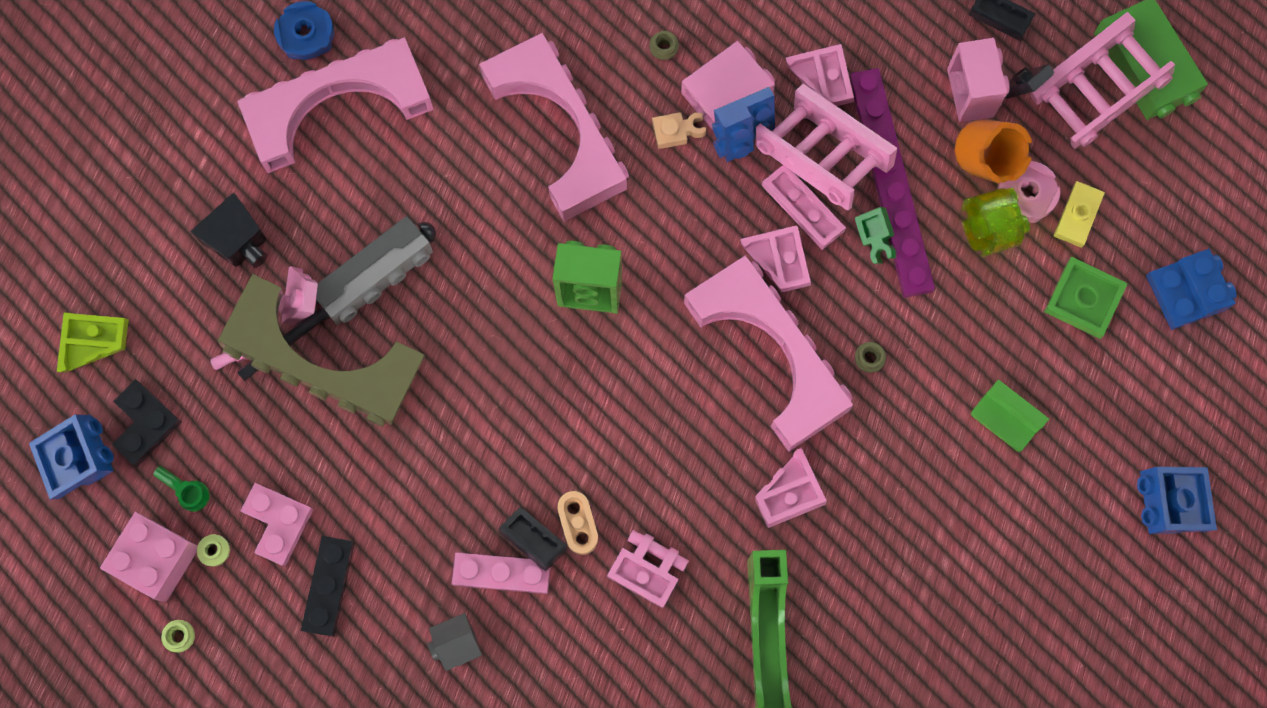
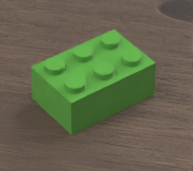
[553,241,622,314]

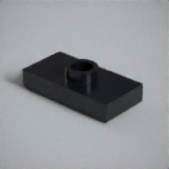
[968,0,1036,41]
[1005,64,1055,98]
[499,507,568,571]

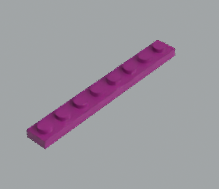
[849,68,935,298]

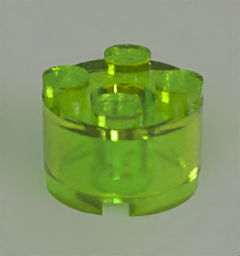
[961,188,1030,257]

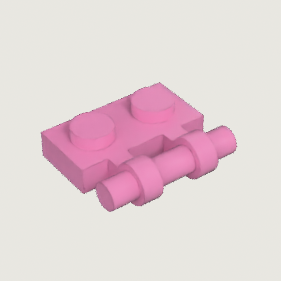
[607,530,689,608]

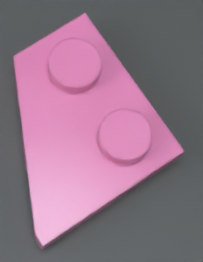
[786,44,854,106]
[741,225,811,292]
[279,266,318,325]
[755,448,827,528]

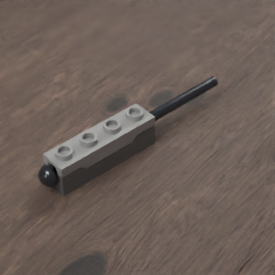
[237,216,436,381]

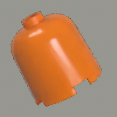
[954,119,1032,183]

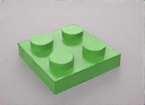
[1044,257,1128,339]

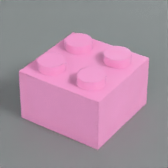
[947,38,1009,122]
[100,512,198,603]

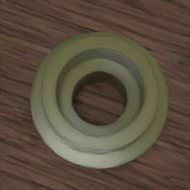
[650,31,679,60]
[855,342,886,373]

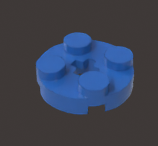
[274,1,334,60]

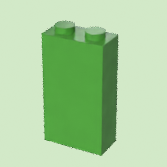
[1094,0,1208,120]

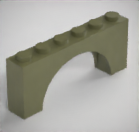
[218,274,425,427]

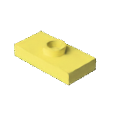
[1054,181,1105,248]

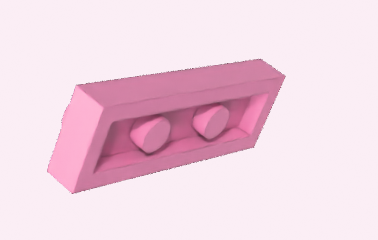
[762,165,846,250]
[452,553,551,594]

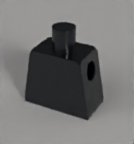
[190,192,267,268]

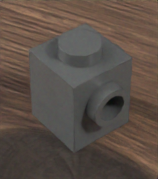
[427,613,482,671]

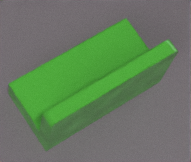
[971,379,1049,452]

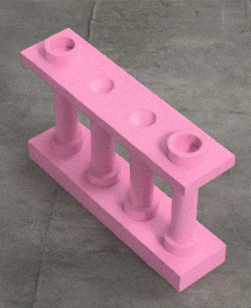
[1029,12,1175,149]
[755,84,897,211]

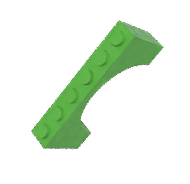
[747,550,792,708]

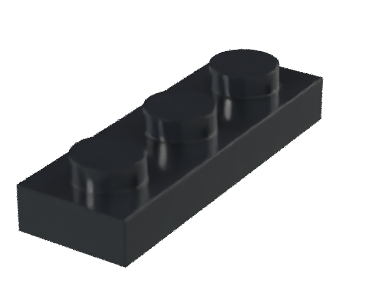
[301,536,355,637]

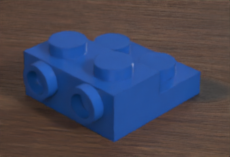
[712,87,775,162]
[1146,248,1237,330]
[29,414,114,499]
[1137,467,1217,534]

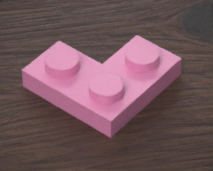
[241,483,313,567]

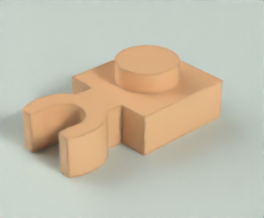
[652,112,706,149]

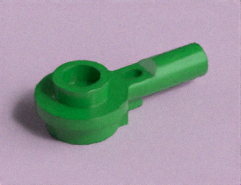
[153,466,210,512]

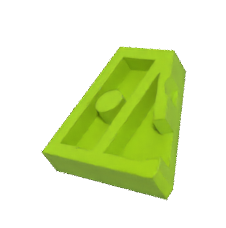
[57,313,129,373]

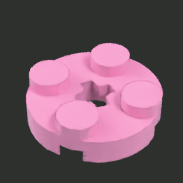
[997,161,1060,223]

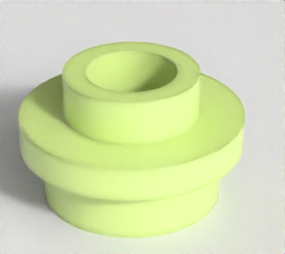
[197,534,230,567]
[161,620,195,653]

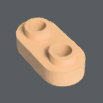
[558,491,598,555]

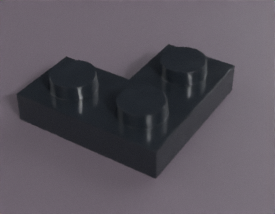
[112,379,182,467]

